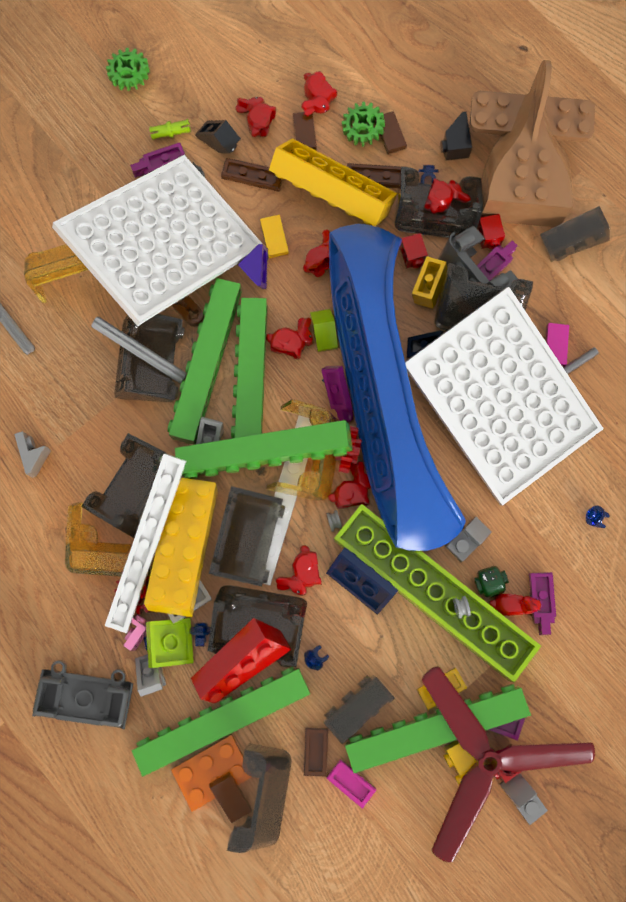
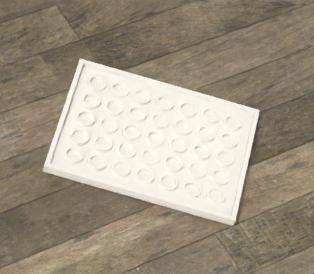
[52,155,262,326]
[405,287,603,505]

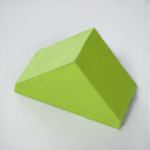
[310,309,338,352]

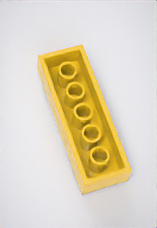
[269,138,398,227]
[144,478,218,617]

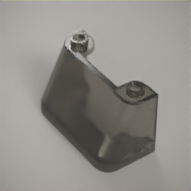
[395,166,483,238]
[434,263,533,331]
[114,314,185,402]
[81,433,167,538]
[208,486,285,587]
[207,585,307,667]
[227,743,292,853]

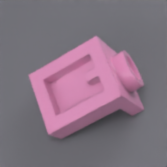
[123,615,148,651]

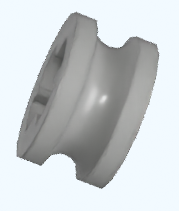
[326,510,342,532]
[453,596,471,619]

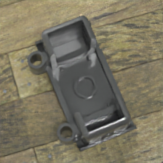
[438,226,521,310]
[32,660,133,730]

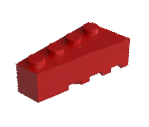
[191,618,292,704]

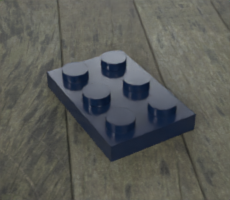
[326,548,398,615]

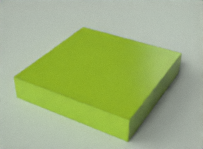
[146,618,194,668]

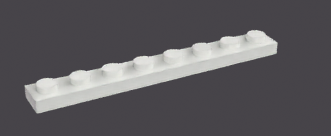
[249,415,319,586]
[105,454,187,633]

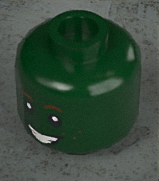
[474,566,509,598]

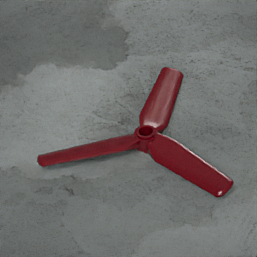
[422,666,595,863]

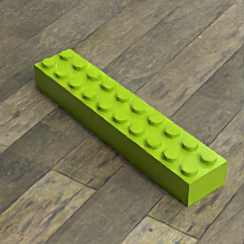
[334,504,541,682]

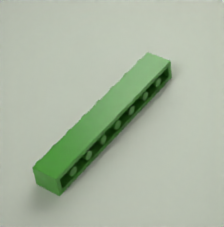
[167,278,242,445]
[231,298,267,466]
[175,420,353,479]
[132,666,310,777]
[345,684,531,773]

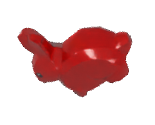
[301,71,337,116]
[236,97,276,137]
[424,178,471,214]
[303,229,330,277]
[266,317,313,360]
[328,462,371,509]
[276,545,322,596]
[489,594,542,616]

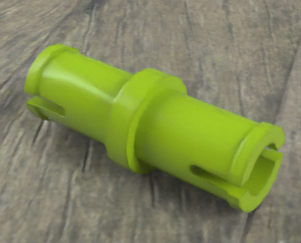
[149,119,191,140]

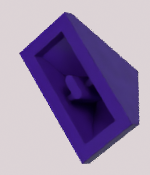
[238,244,268,289]

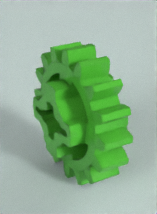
[106,48,150,91]
[342,101,385,146]

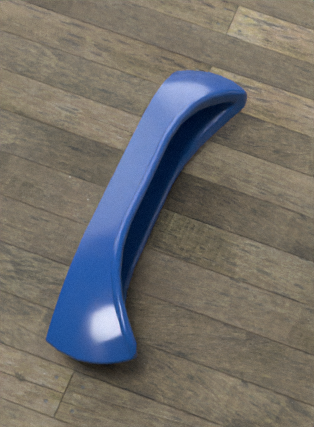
[329,224,466,551]

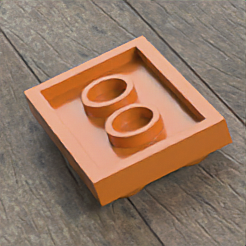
[171,734,253,812]

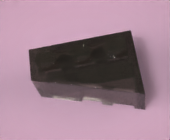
[540,206,610,262]
[324,675,395,744]

